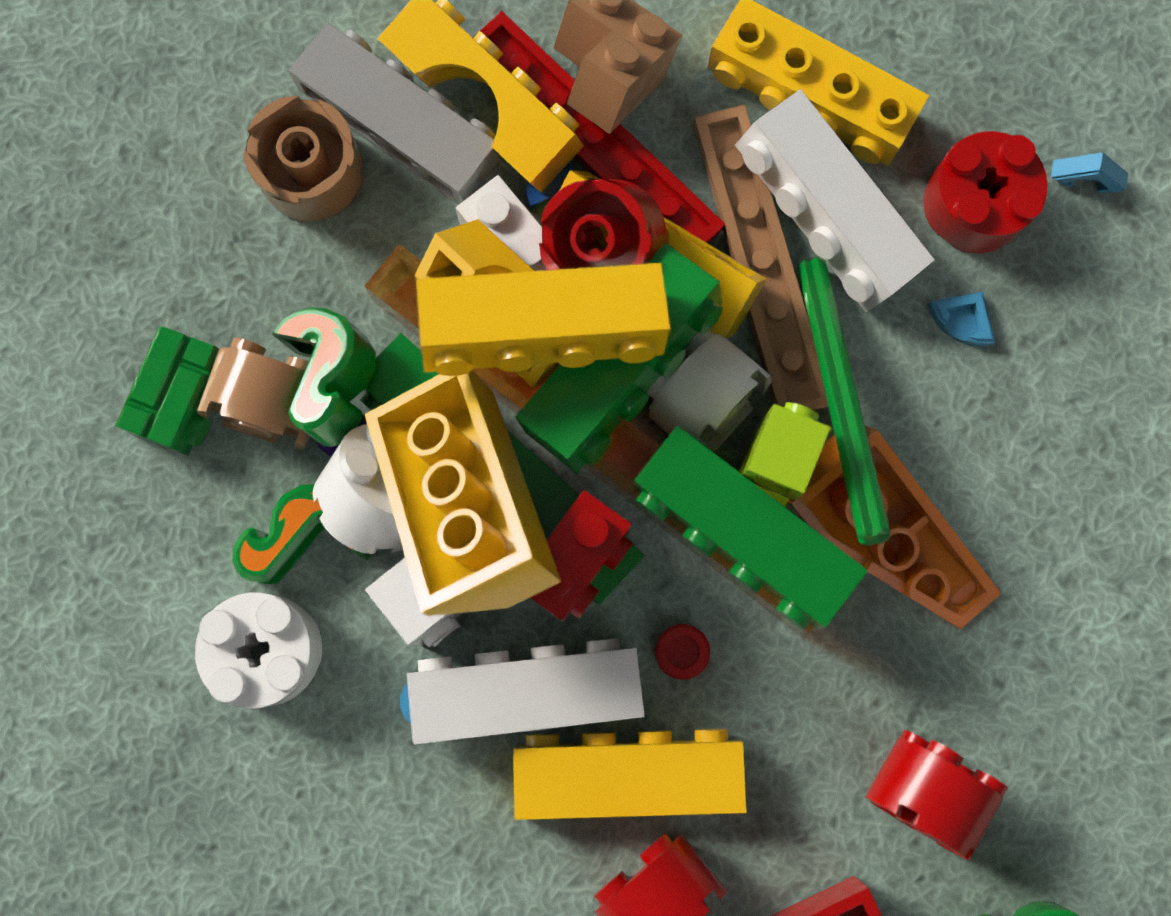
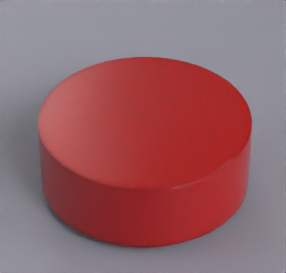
[654,624,710,680]

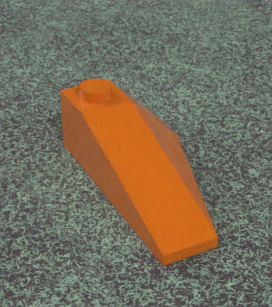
[787,426,1002,629]

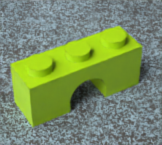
[737,402,831,507]

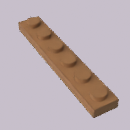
[692,105,829,412]

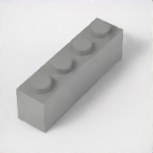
[288,22,500,205]

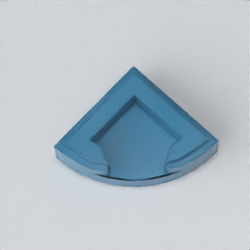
[1051,152,1128,193]
[928,291,995,346]

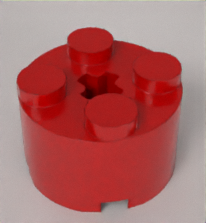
[923,131,1048,254]
[539,179,669,270]
[865,729,1008,861]
[594,833,728,916]

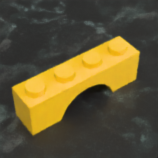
[377,0,584,193]

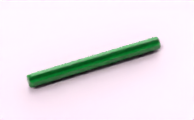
[798,257,891,546]

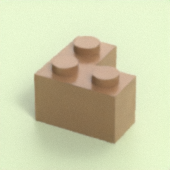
[553,0,683,134]

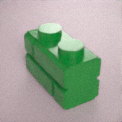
[115,325,219,456]

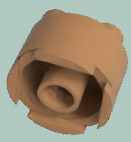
[244,96,364,222]
[197,337,309,449]

